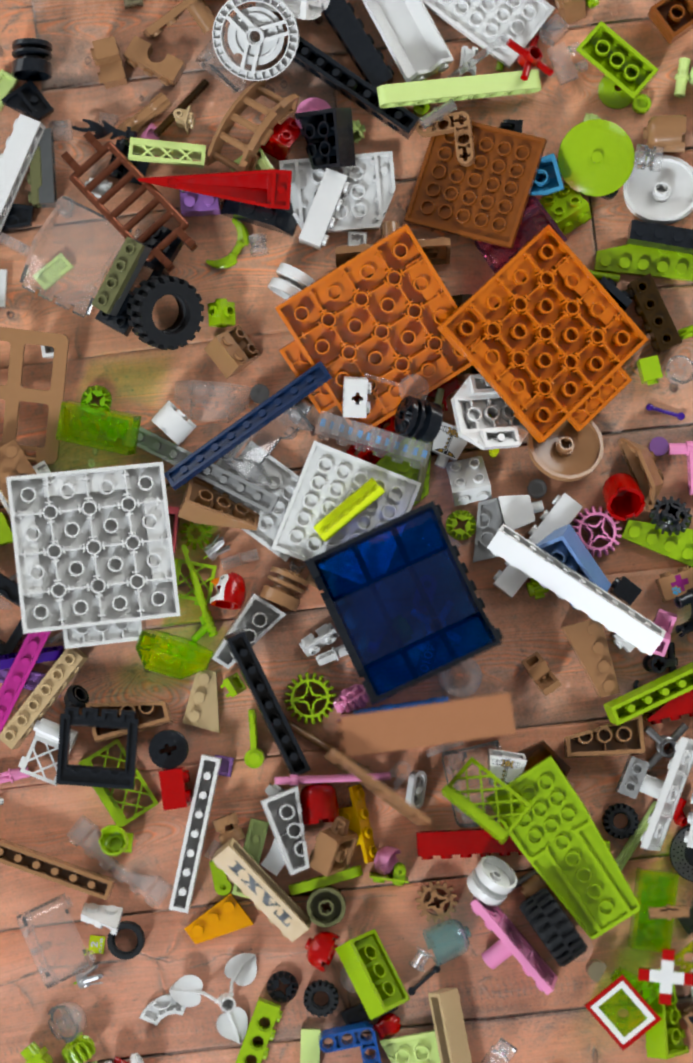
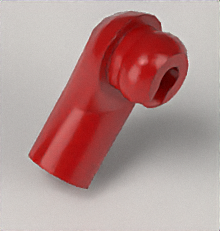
[673,797,687,826]

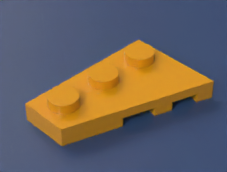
[184,893,254,944]

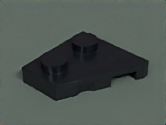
[1,80,54,121]

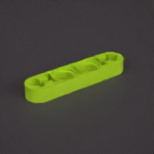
[288,865,363,895]

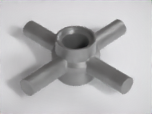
[644,723,689,770]

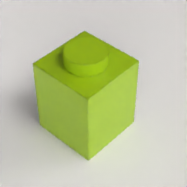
[636,355,663,386]

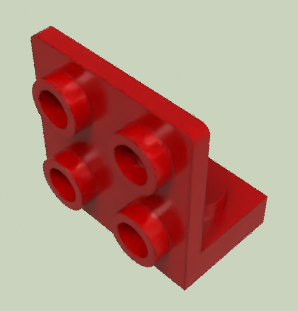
[260,117,301,161]

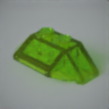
[135,629,214,679]

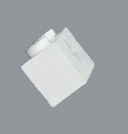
[342,376,371,418]

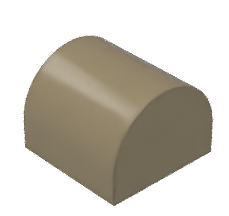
[586,959,607,983]

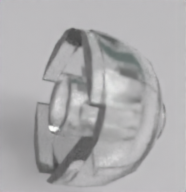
[48,1001,87,1043]

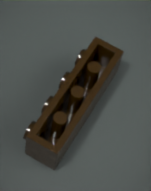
[626,273,682,354]

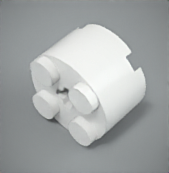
[151,401,197,445]

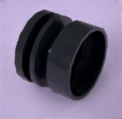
[11,38,52,82]
[394,396,443,443]

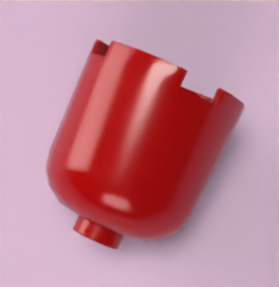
[603,473,645,521]
[300,783,339,825]

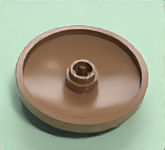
[527,420,604,482]

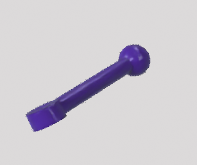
[646,403,685,420]

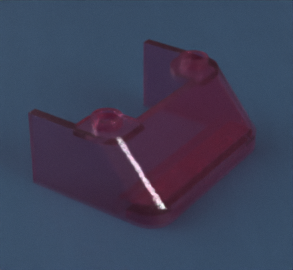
[474,196,568,273]

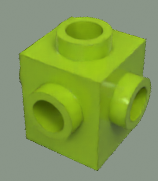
[208,298,236,328]

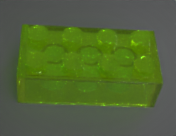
[56,400,142,455]
[628,867,679,952]

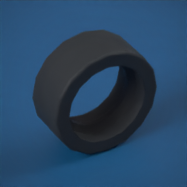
[107,921,145,960]

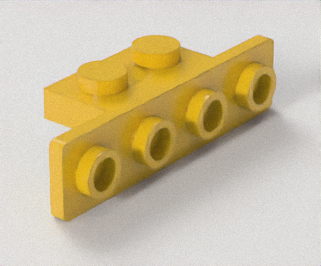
[339,784,377,864]

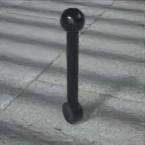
[408,965,440,995]

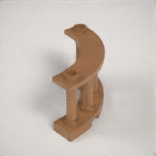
[205,80,300,172]

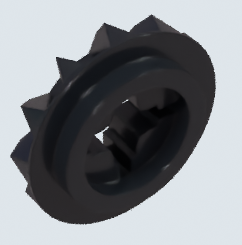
[267,971,298,1003]

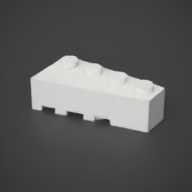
[211,593,286,669]
[260,786,310,875]

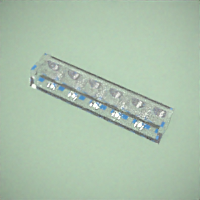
[314,410,432,469]

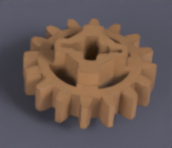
[415,880,458,923]

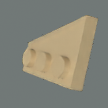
[182,667,220,733]

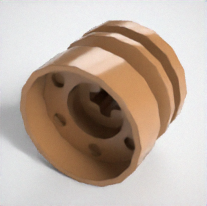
[259,566,309,612]

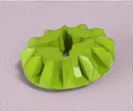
[81,385,112,416]
[446,510,476,540]

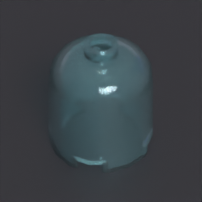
[422,919,472,967]

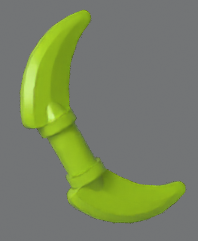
[206,218,249,269]

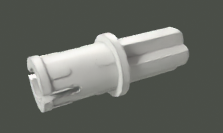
[316,644,348,666]

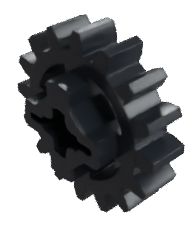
[649,496,692,536]

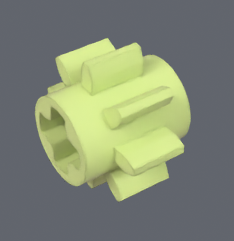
[352,119,366,143]

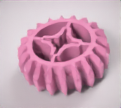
[572,506,622,558]

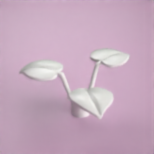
[169,953,257,1044]

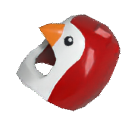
[210,572,246,610]

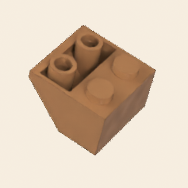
[204,325,262,379]

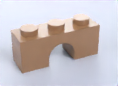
[124,35,186,87]

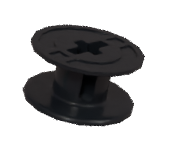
[148,730,189,769]

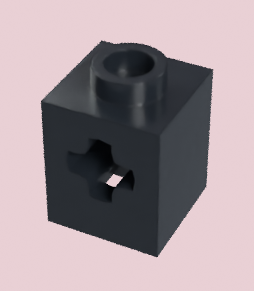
[610,576,642,606]

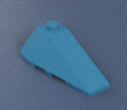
[530,153,564,195]

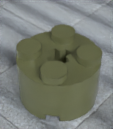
[307,885,346,927]

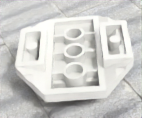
[451,374,529,450]

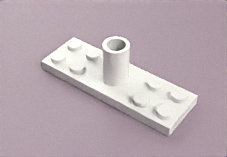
[639,736,693,851]

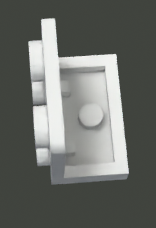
[446,456,492,506]

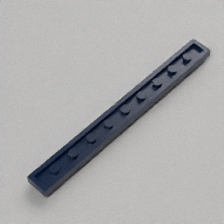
[164,361,332,490]

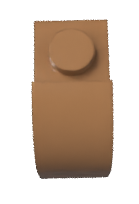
[521,651,561,696]

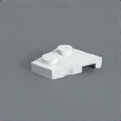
[81,903,123,935]

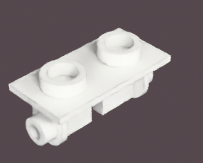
[299,623,339,657]

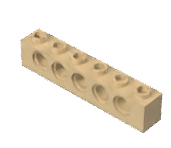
[0,648,89,749]

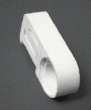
[458,46,478,77]

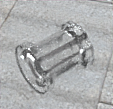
[408,946,433,972]

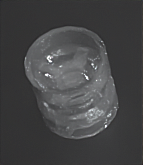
[248,233,269,257]

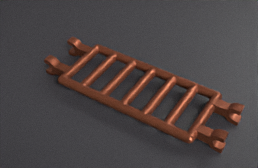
[61,131,198,272]

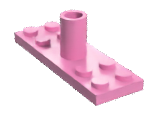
[470,896,558,995]

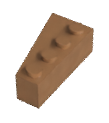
[560,619,620,698]
[85,701,173,743]

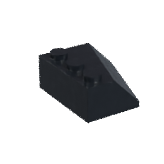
[295,108,356,170]

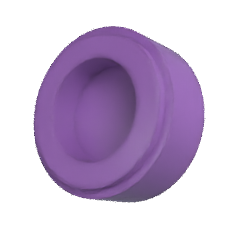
[648,437,669,456]

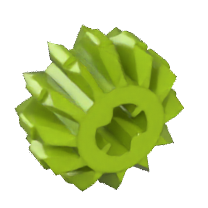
[61,1035,96,1063]

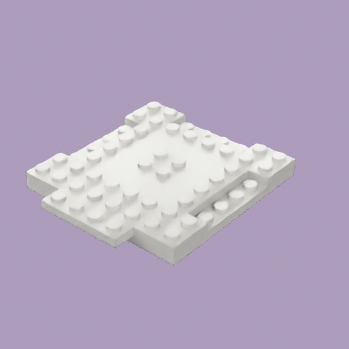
[6,462,180,649]

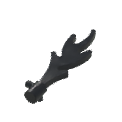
[72,119,137,139]

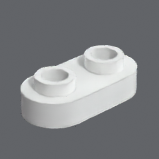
[405,770,427,809]

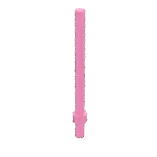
[274,772,391,786]

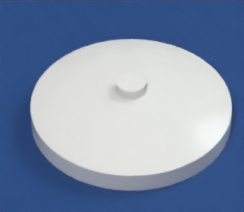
[623,155,693,225]

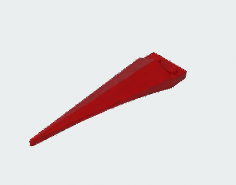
[137,169,292,210]

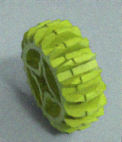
[284,672,336,724]

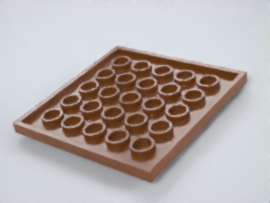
[404,114,547,249]

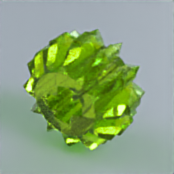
[180,521,213,550]

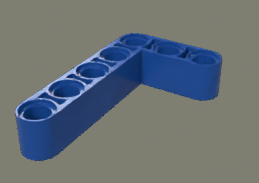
[319,1021,381,1063]

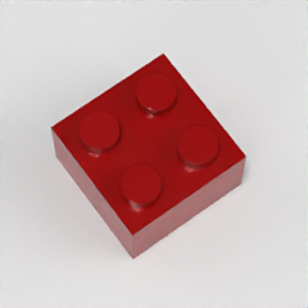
[158,766,193,811]

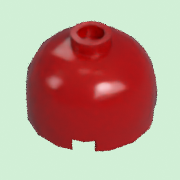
[305,931,340,972]

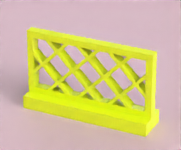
[313,477,385,542]

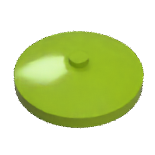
[558,119,635,197]

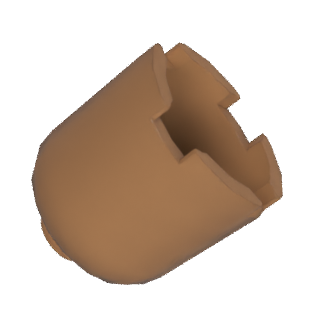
[643,115,687,153]

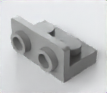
[615,755,649,799]

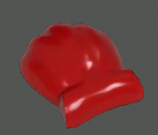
[373,1013,401,1040]

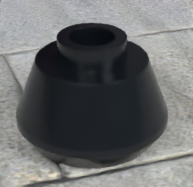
[64,685,89,709]

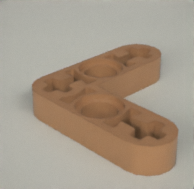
[416,111,475,167]

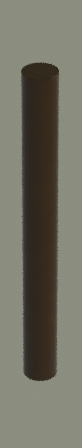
[153,79,209,137]

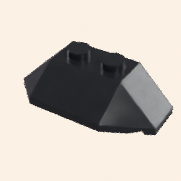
[220,199,297,236]

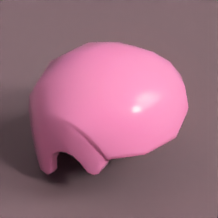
[374,846,401,875]

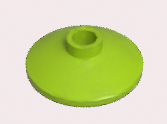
[598,75,633,109]

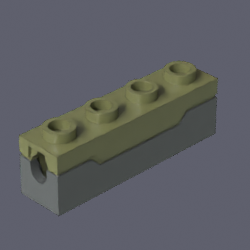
[27,128,57,208]
[91,236,152,316]

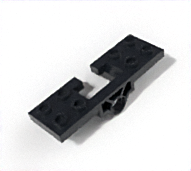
[95,222,184,337]

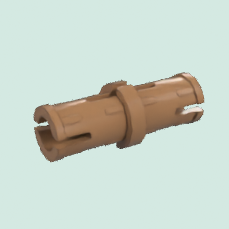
[648,904,690,920]

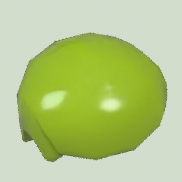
[98,825,129,856]

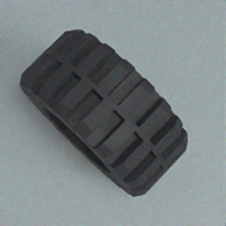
[127,274,204,350]
[519,888,587,967]

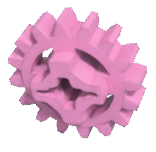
[333,684,369,714]

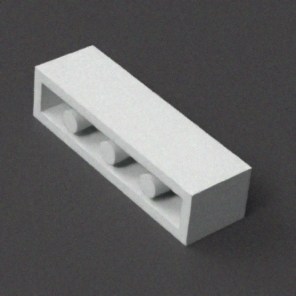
[299,168,350,250]

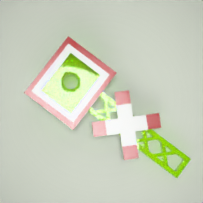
[584,941,693,1051]

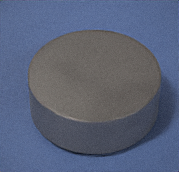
[250,384,270,404]
[527,479,547,498]

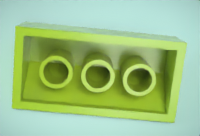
[576,21,659,99]
[335,929,410,1020]

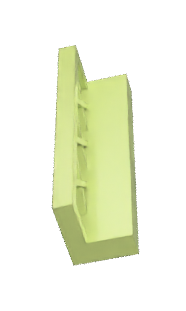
[128,137,206,168]

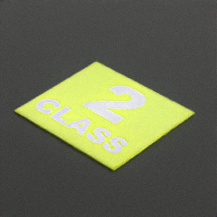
[88,935,105,954]

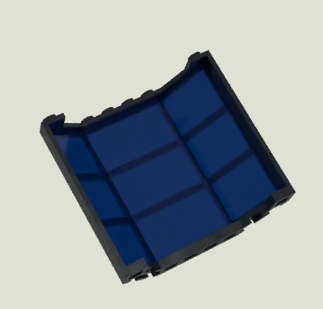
[305,501,504,706]

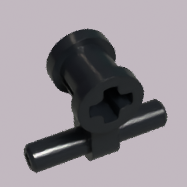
[642,642,678,673]

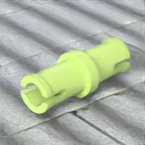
[674,57,691,98]

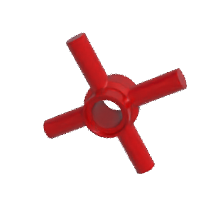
[506,35,554,81]

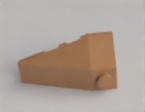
[177,477,260,530]

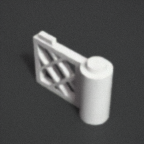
[18,718,79,786]

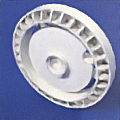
[212,0,300,81]

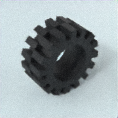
[602,803,639,839]
[304,979,339,1018]

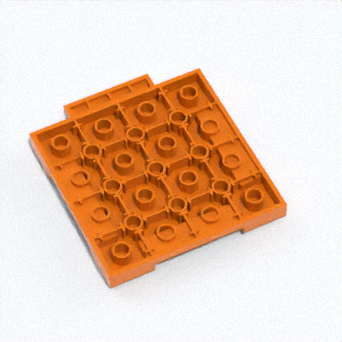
[275,223,472,438]
[437,224,649,443]

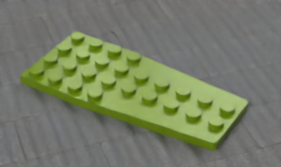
[485,755,640,939]

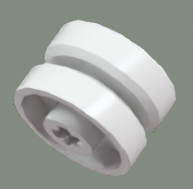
[268,262,315,300]
[467,855,518,906]

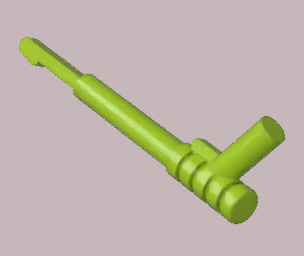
[181,544,218,642]

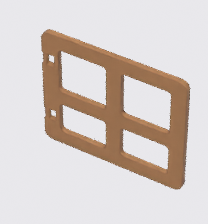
[0,327,69,464]
[324,748,432,825]

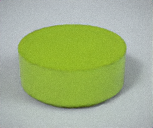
[632,94,651,114]

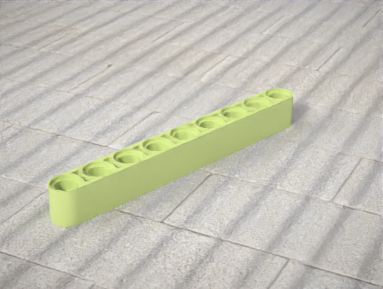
[377,69,542,108]

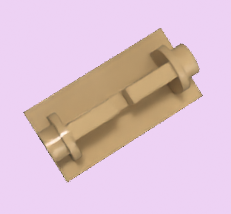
[173,105,195,135]

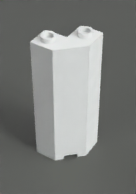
[362,0,454,82]

